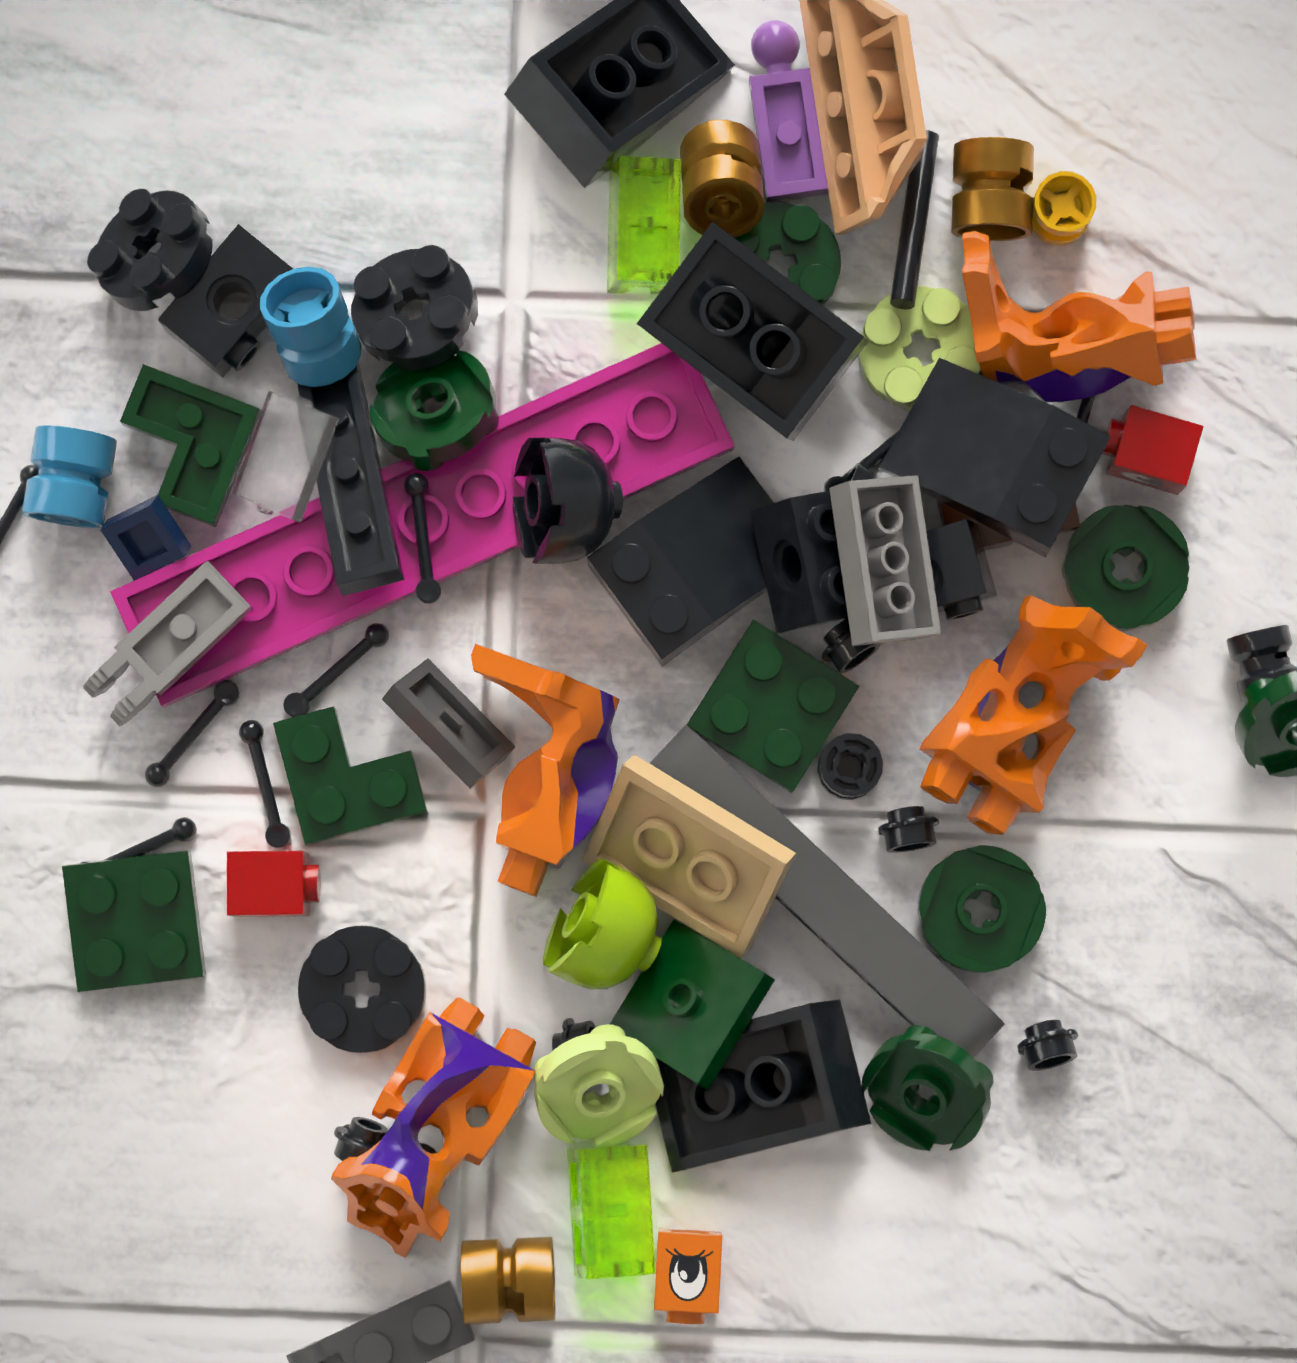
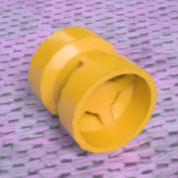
[1032,171,1097,245]

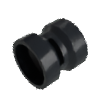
[1226,625,1297,701]
[817,733,883,800]

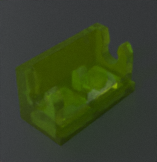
[607,156,681,294]
[567,1144,656,1280]

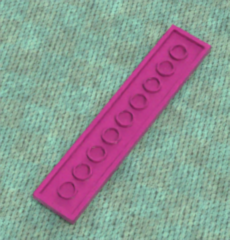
[110,343,735,708]

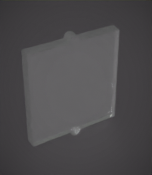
[231,391,339,522]

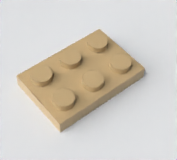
[582,755,796,959]

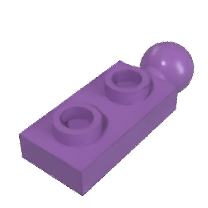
[749,20,828,203]

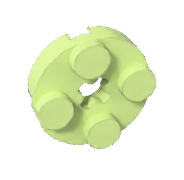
[858,286,980,411]
[533,1024,664,1147]

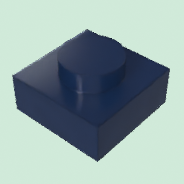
[100,495,191,581]

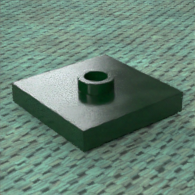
[610,919,775,1090]

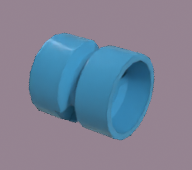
[260,267,362,387]
[22,425,117,528]

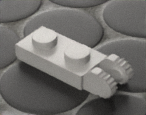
[83,561,253,727]

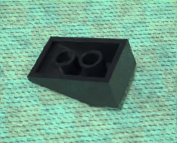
[504,0,735,188]
[636,222,869,441]
[879,358,1111,558]
[587,456,774,667]
[655,999,871,1173]

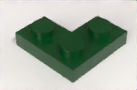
[120,364,262,527]
[273,706,428,846]

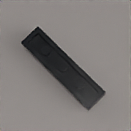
[297,363,405,596]

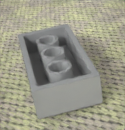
[829,475,941,646]

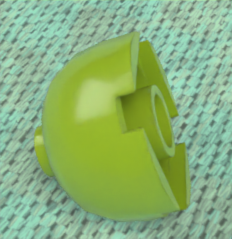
[542,858,661,990]

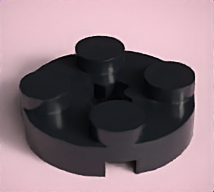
[87,188,213,311]
[351,245,478,370]
[298,926,426,1053]

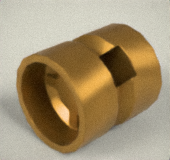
[680,119,764,238]
[951,137,1034,241]
[461,1237,556,1324]

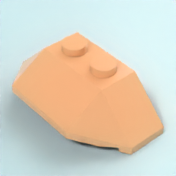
[799,0,927,235]

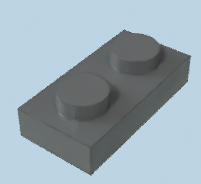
[382,658,516,789]

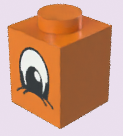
[654,1228,723,1324]

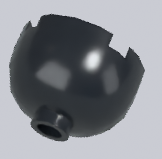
[513,438,623,564]

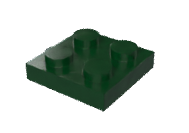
[686,619,860,794]
[62,850,206,992]

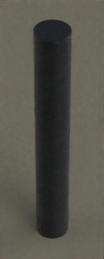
[890,130,939,310]

